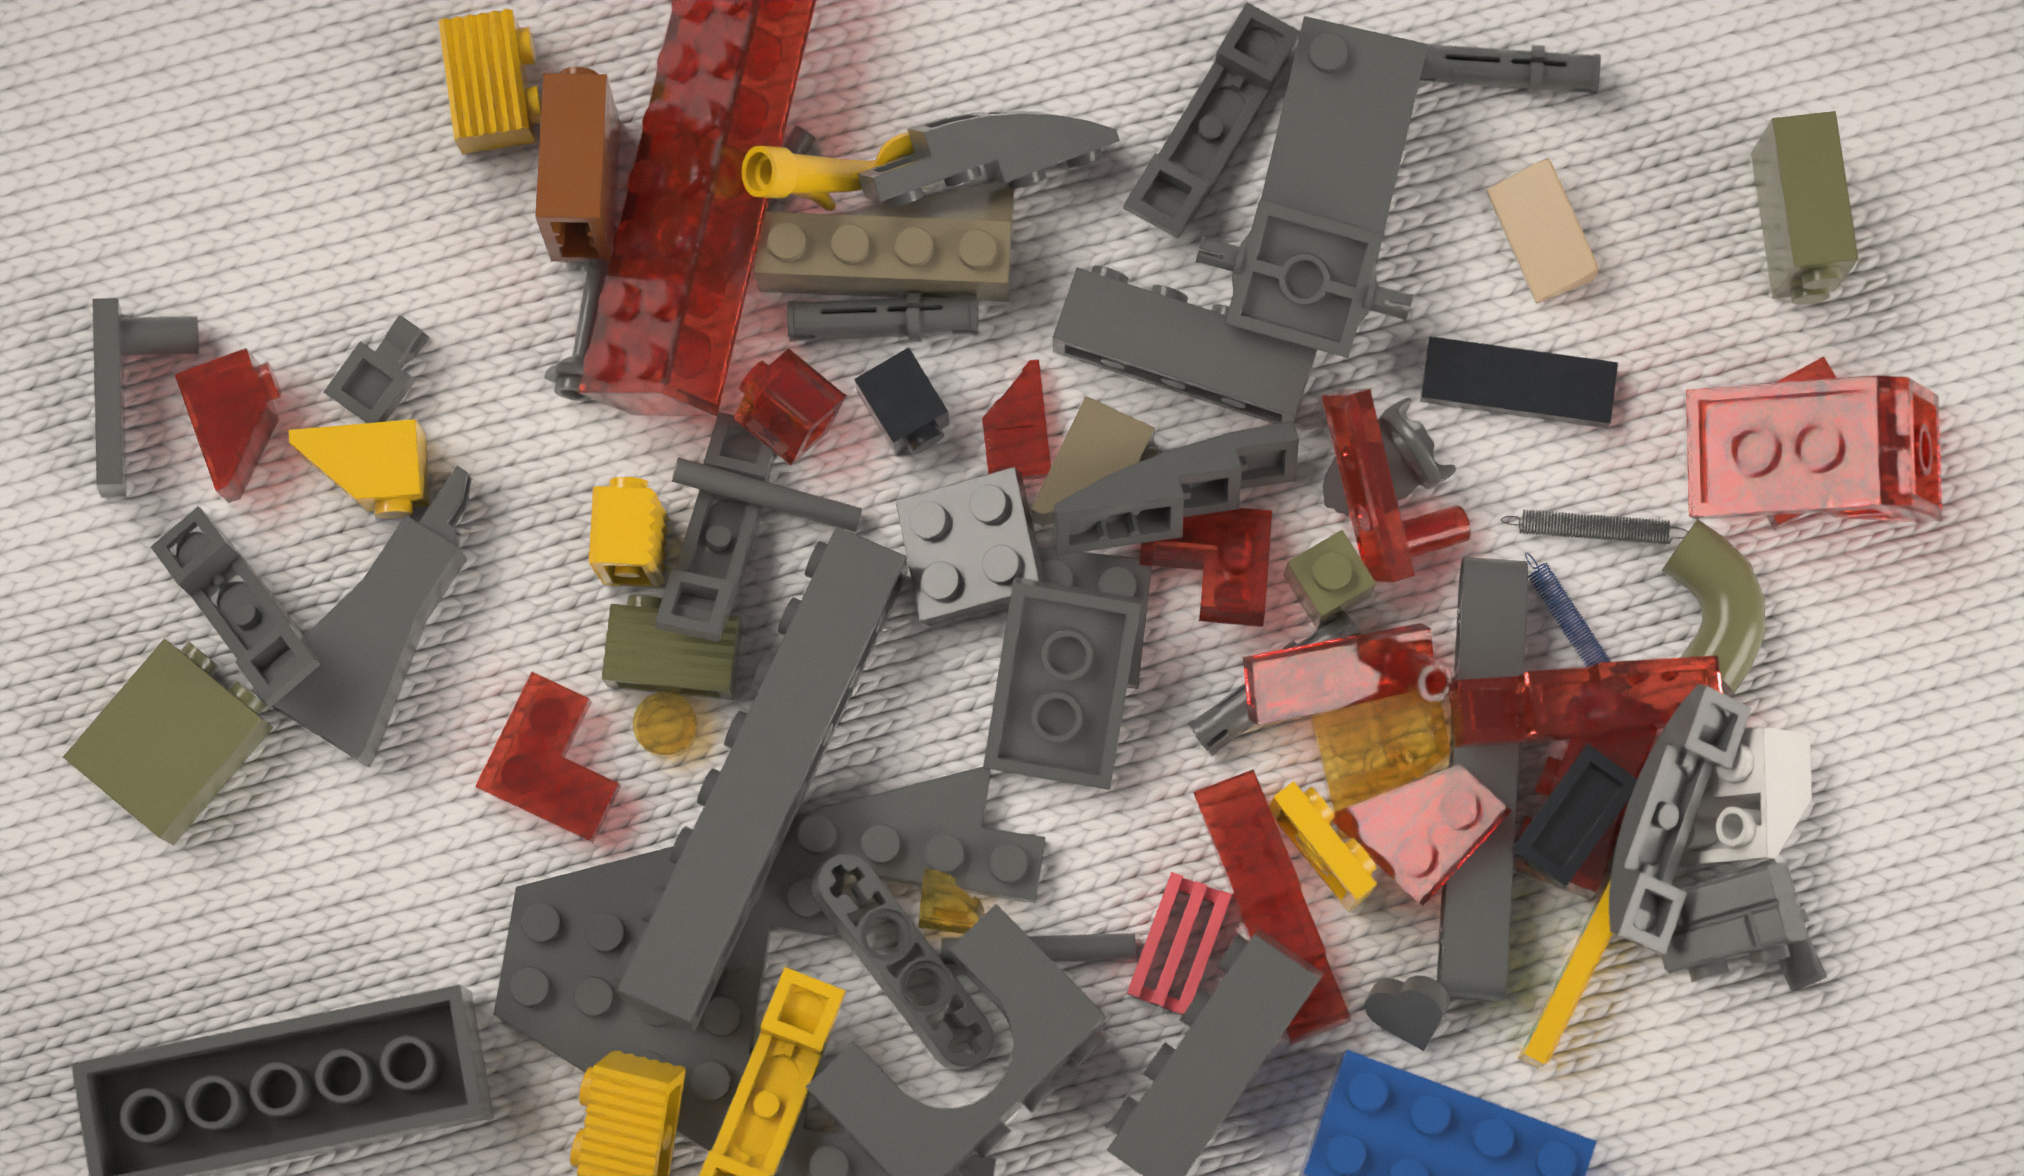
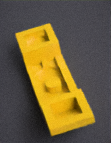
[699,967,846,1176]

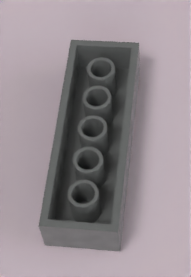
[71,985,494,1176]

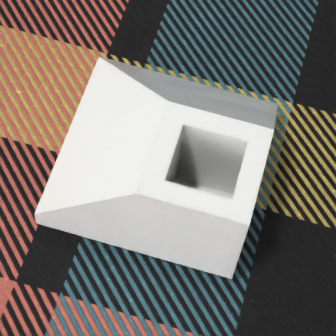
[1678,727,1812,868]

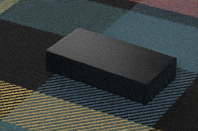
[1509,743,1637,890]

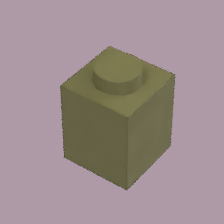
[1283,530,1376,629]

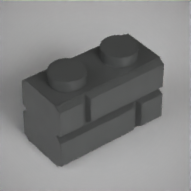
[1660,863,1807,982]

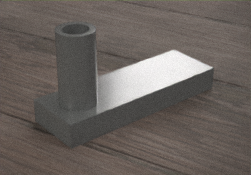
[92,298,199,498]

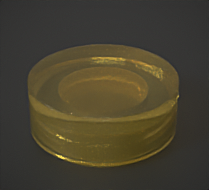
[633,692,699,758]

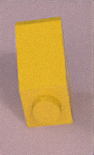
[288,419,430,519]

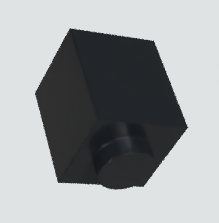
[854,347,950,456]

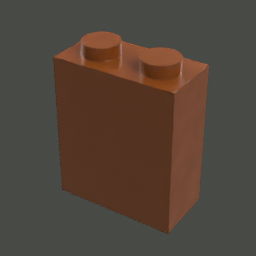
[535,67,620,263]

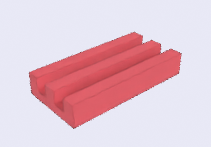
[1127,872,1232,1016]

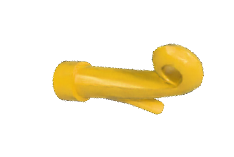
[742,132,915,211]

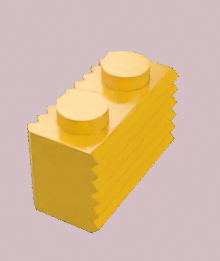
[438,8,542,154]
[589,477,669,587]
[570,1051,686,1176]

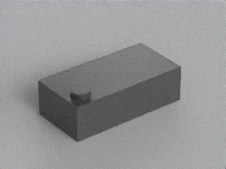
[1261,16,1428,267]

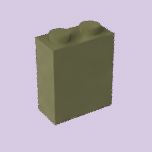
[1751,111,1858,305]
[63,638,274,845]

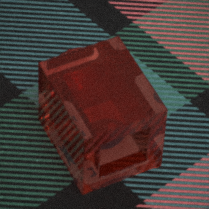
[733,348,847,465]

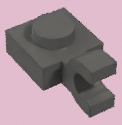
[323,315,430,423]

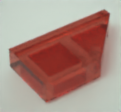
[982,359,1051,480]

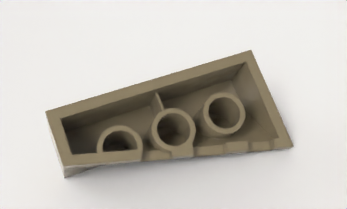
[754,181,1015,302]

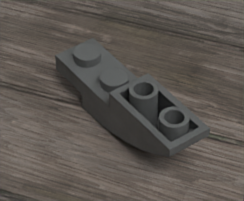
[857,110,1120,208]

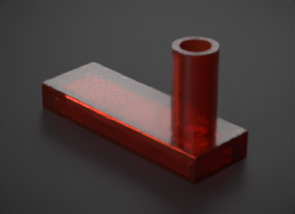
[1321,389,1471,583]
[1243,623,1454,725]

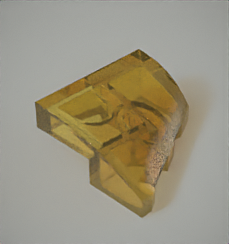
[1310,686,1450,840]

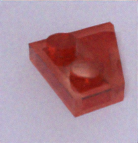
[1331,764,1512,906]

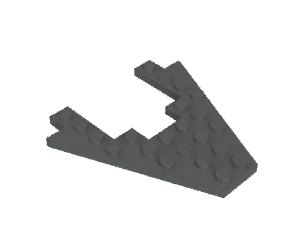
[493,767,1045,1176]

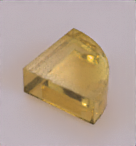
[918,868,985,934]

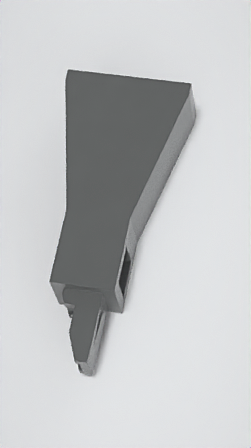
[251,466,472,767]

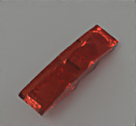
[1448,655,1723,748]
[1193,769,1351,1045]

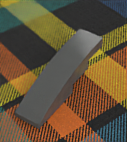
[1054,421,1299,556]

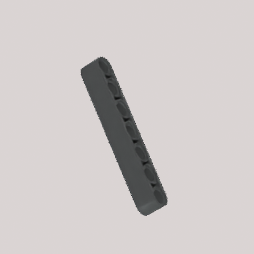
[1437,557,1528,1002]

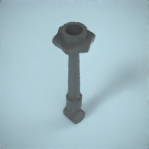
[544,226,618,401]

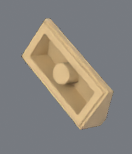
[1486,158,1599,304]

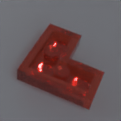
[1139,508,1272,627]
[475,672,621,844]

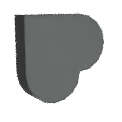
[1364,975,1450,1051]

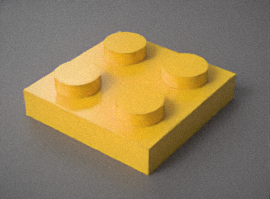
[1268,781,1377,912]

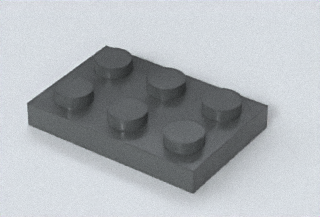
[983,577,1142,790]

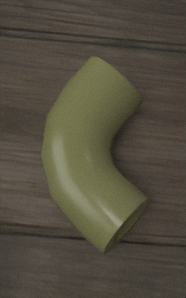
[1661,519,1765,696]

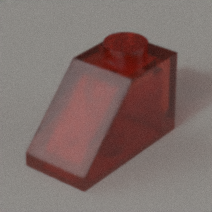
[174,348,282,503]

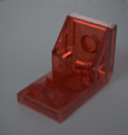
[1686,375,1942,522]

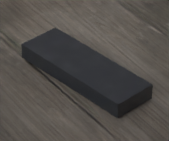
[1420,336,1618,428]

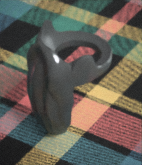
[1322,398,1456,517]

